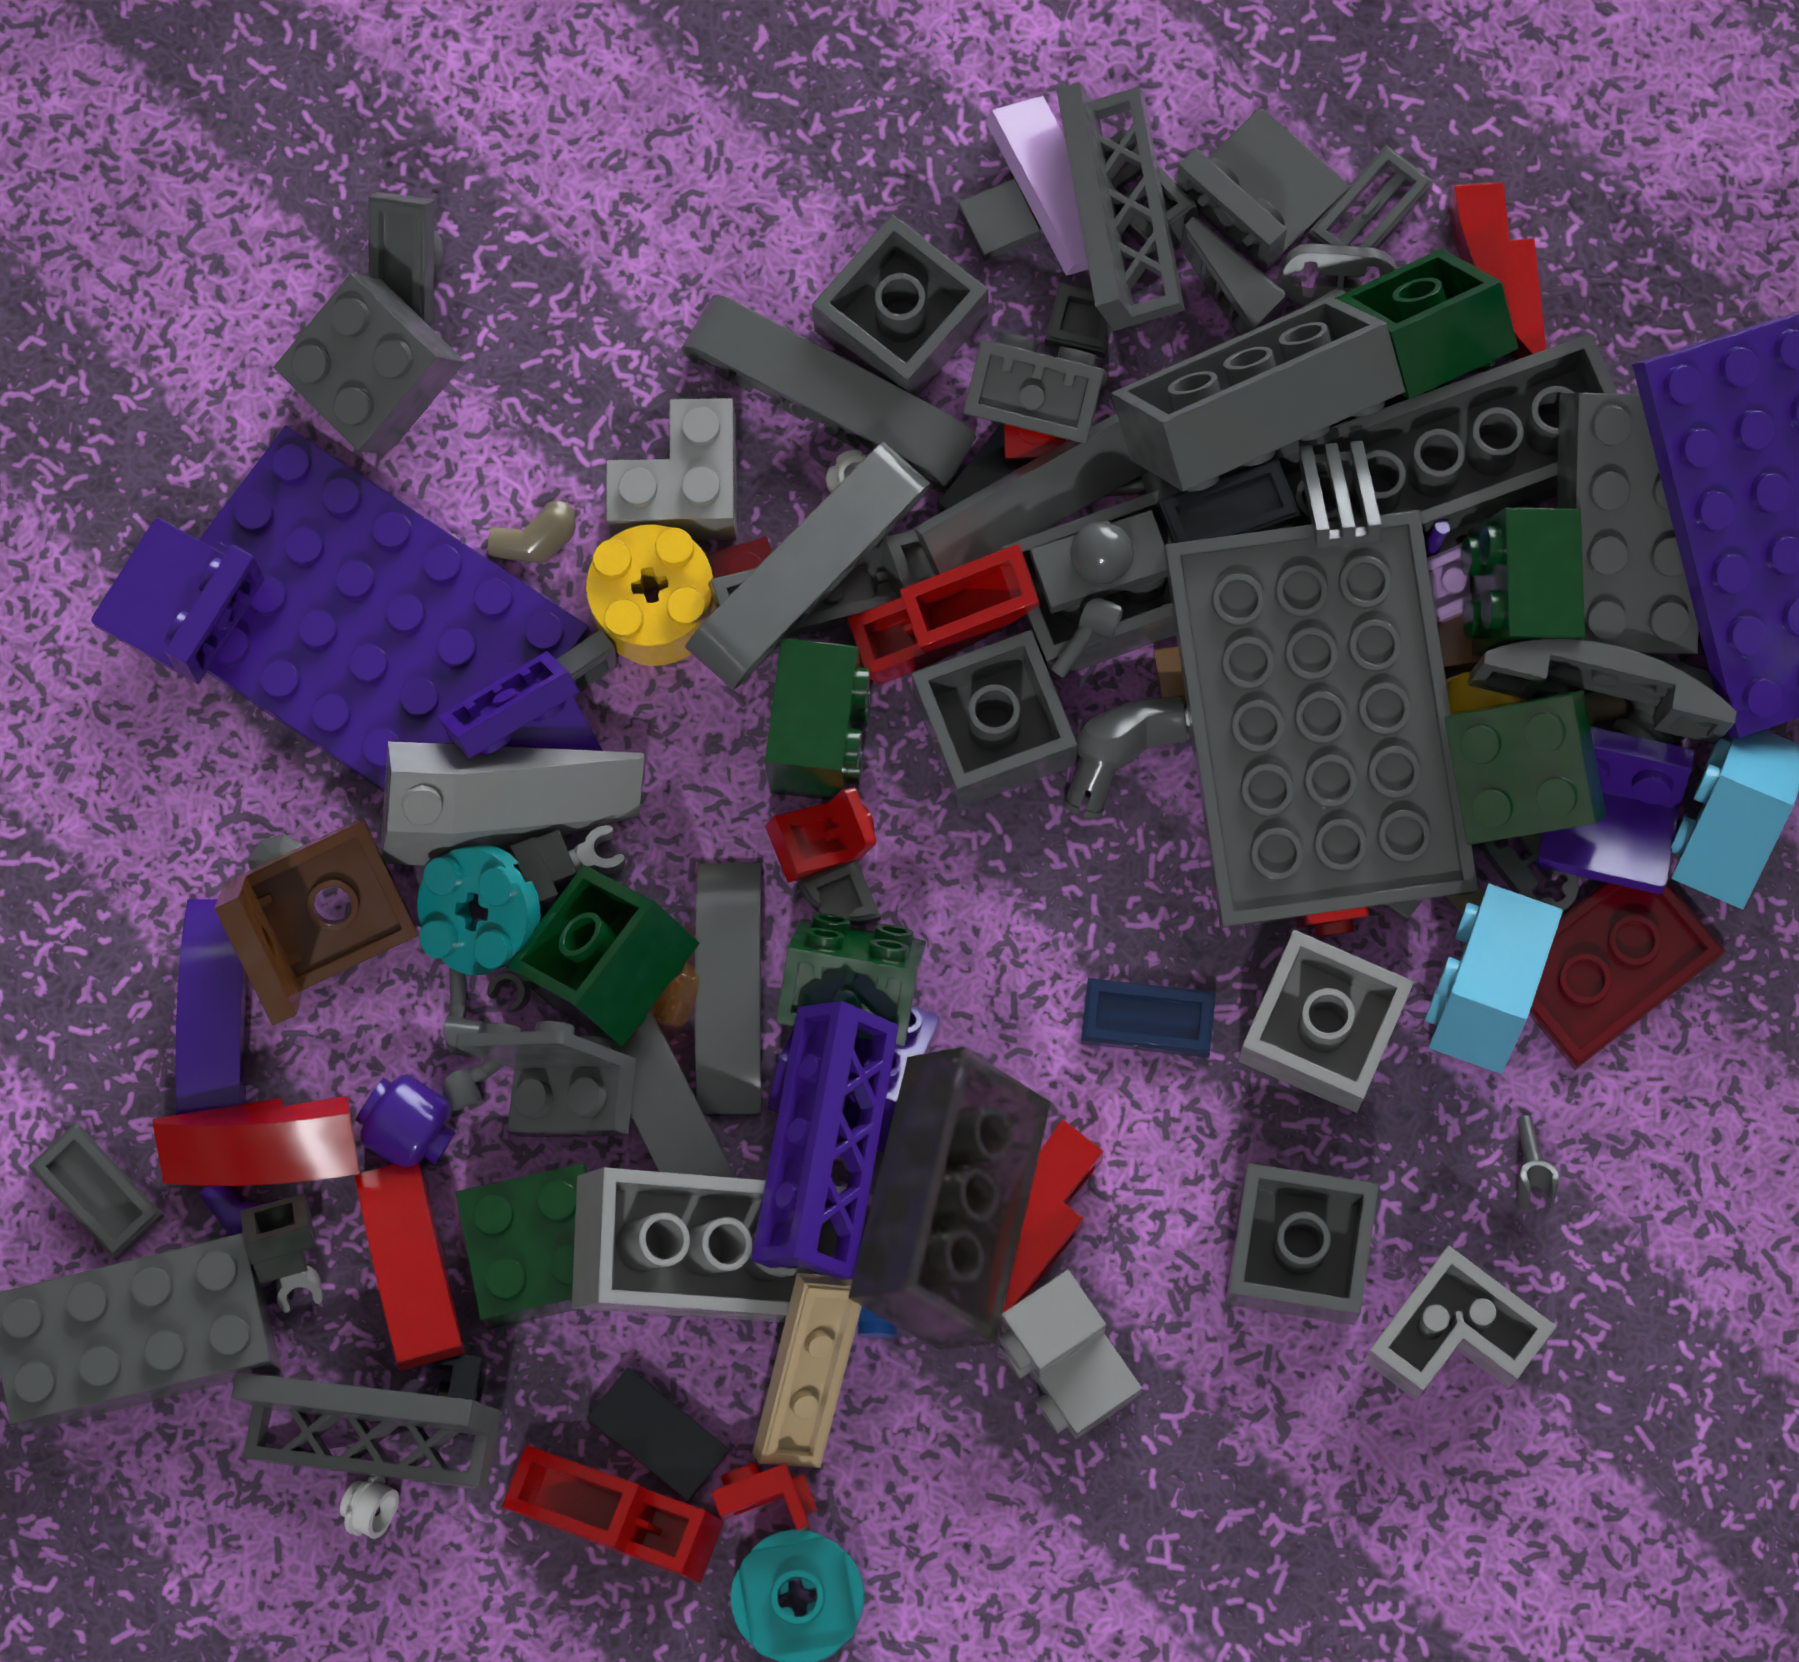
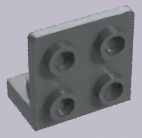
[1177,109,1348,273]
[963,332,1109,444]
[456,1021,636,1137]

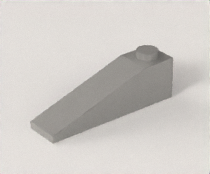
[380,741,645,866]

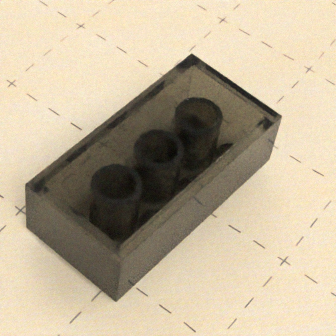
[848,1047,1051,1350]

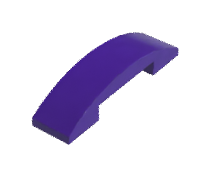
[175,899,246,1115]

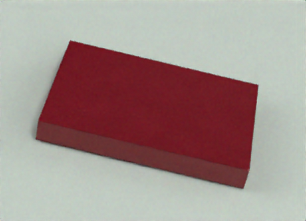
[1529,882,1726,1071]

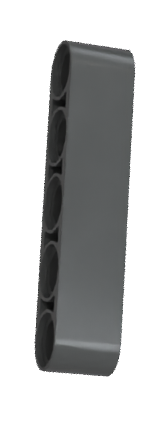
[681,295,976,492]
[685,442,931,690]

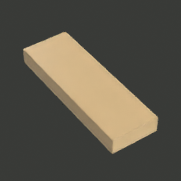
[752,1273,866,1468]

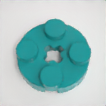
[417,845,540,975]
[731,1530,865,1662]

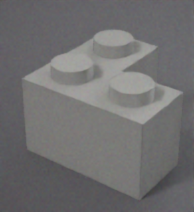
[607,398,737,540]
[1363,1245,1557,1400]
[998,1270,1142,1440]

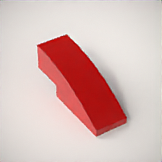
[1448,182,1546,360]
[848,544,1041,685]
[152,1096,360,1186]
[991,1119,1104,1328]
[355,1163,464,1371]
[501,1445,725,1584]

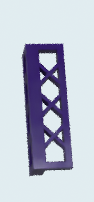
[751,1001,899,1280]

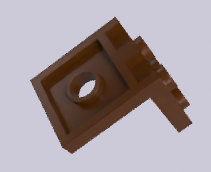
[214,817,419,1026]

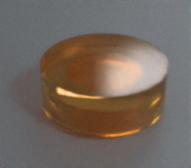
[650,963,699,1027]

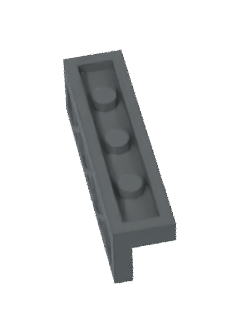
[1056,82,1185,331]
[231,1372,501,1490]

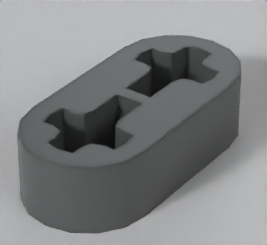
[1281,243,1398,306]
[1480,833,1579,915]

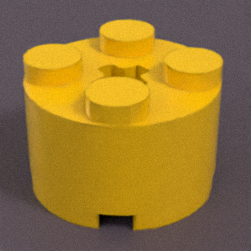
[586,525,717,666]

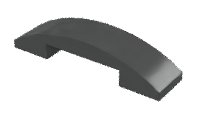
[708,530,935,637]
[1468,639,1737,744]
[695,863,762,1116]
[586,1010,735,1178]

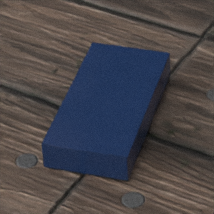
[1081,978,1216,1058]

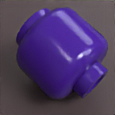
[355,1074,456,1167]

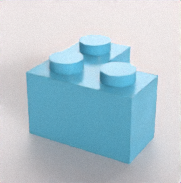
[1671,730,1799,910]
[1425,883,1563,1074]

